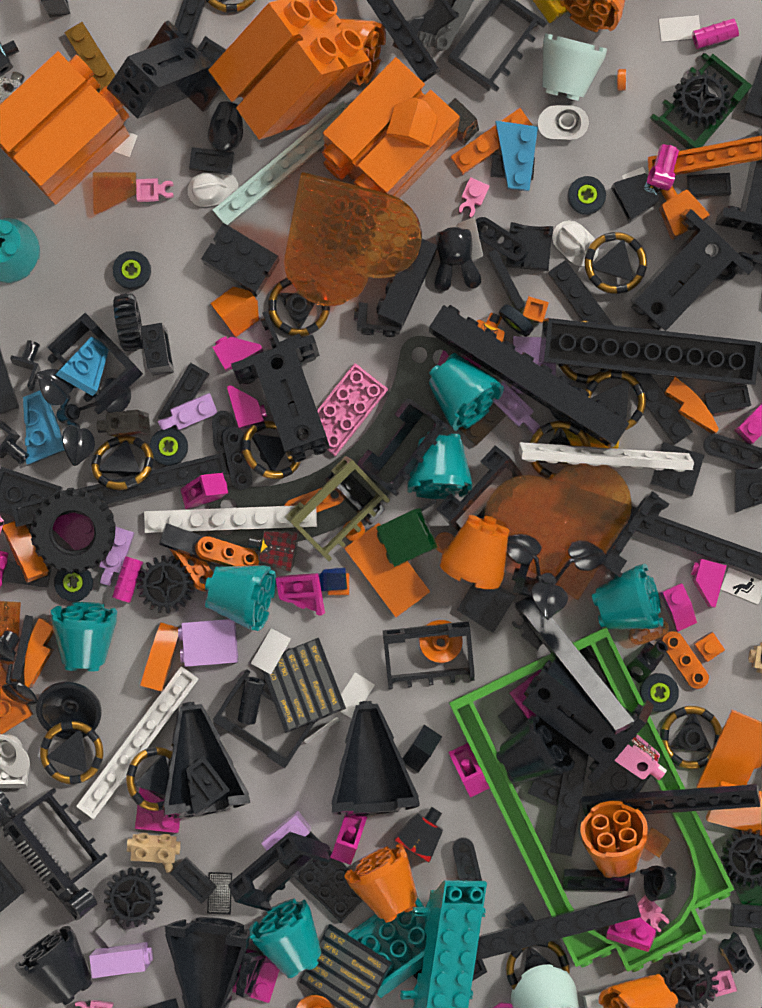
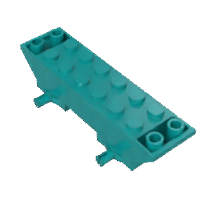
[400,880,487,1008]

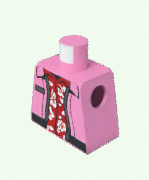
[615,734,667,780]

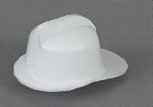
[538,105,589,140]
[188,172,238,207]
[552,220,599,266]
[0,734,30,778]

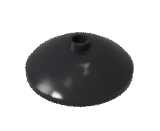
[36,682,102,739]

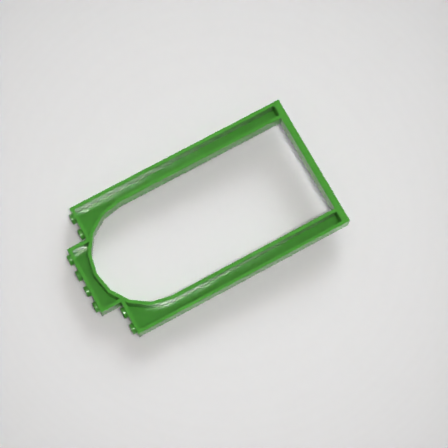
[449,627,734,972]

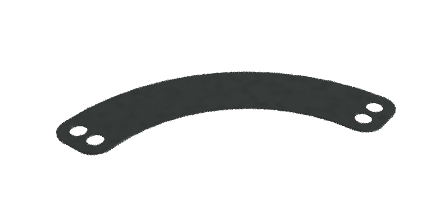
[207,336,460,547]

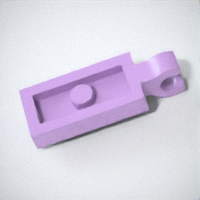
[493,382,540,434]
[158,393,217,430]
[99,527,135,586]

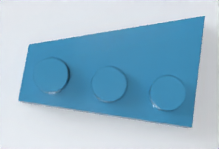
[495,121,538,191]
[55,336,109,396]
[23,390,65,465]

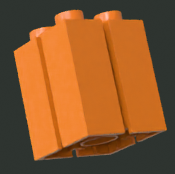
[209,0,370,140]
[0,51,130,205]
[321,57,460,211]

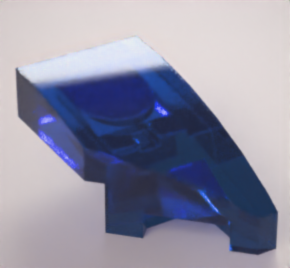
[319,567,347,592]

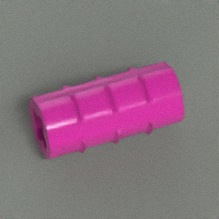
[692,18,739,49]
[112,556,143,603]

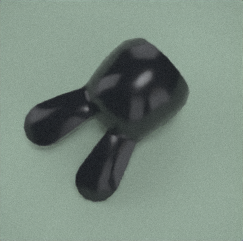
[434,227,481,292]

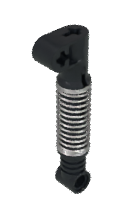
[0,790,98,921]

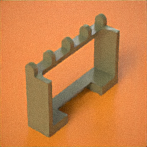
[285,456,390,562]

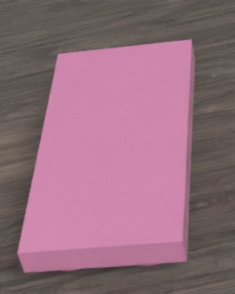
[317,363,389,457]

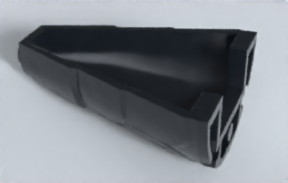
[331,701,420,816]
[163,702,251,818]
[165,917,250,1008]

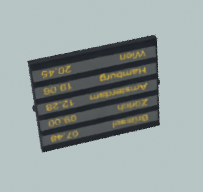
[261,638,346,733]
[299,924,392,1008]

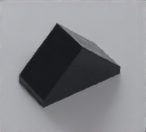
[402,724,442,773]

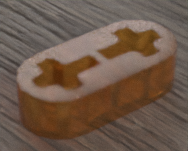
[628,619,669,645]

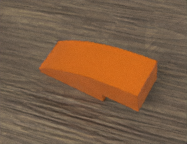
[664,377,719,434]
[2,521,48,583]
[24,618,54,688]
[140,622,179,691]

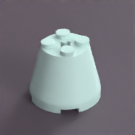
[542,33,607,101]
[511,964,579,1008]

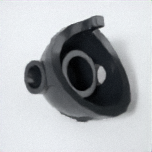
[640,865,677,902]

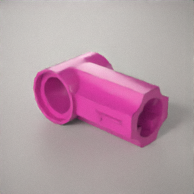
[647,144,679,191]

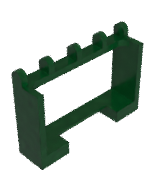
[650,53,753,149]

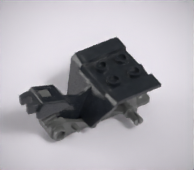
[392,0,474,51]

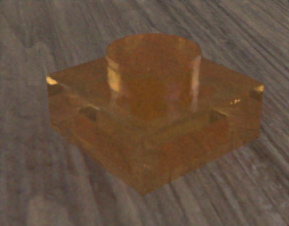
[644,827,671,858]

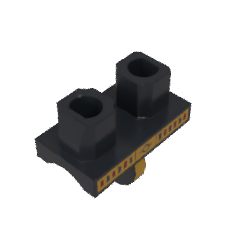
[718,932,754,974]

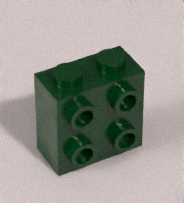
[376,508,438,567]

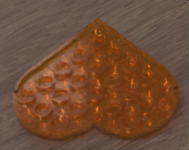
[284,172,422,306]
[484,463,631,600]

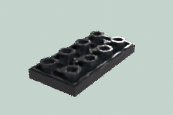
[279,831,363,923]

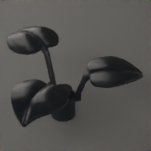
[35,369,131,466]
[506,534,605,620]
[0,631,38,704]

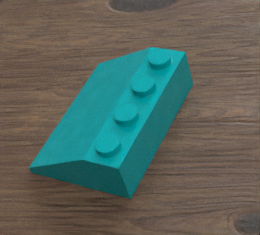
[348,898,427,998]

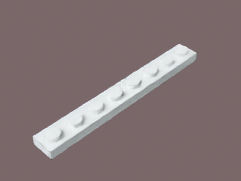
[518,442,694,472]
[144,506,317,533]
[76,666,199,819]

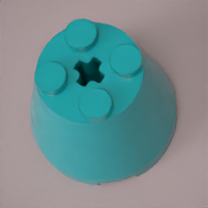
[0,218,40,283]
[429,353,504,431]
[407,432,473,499]
[592,563,664,630]
[205,565,276,631]
[51,602,117,672]
[249,898,321,978]

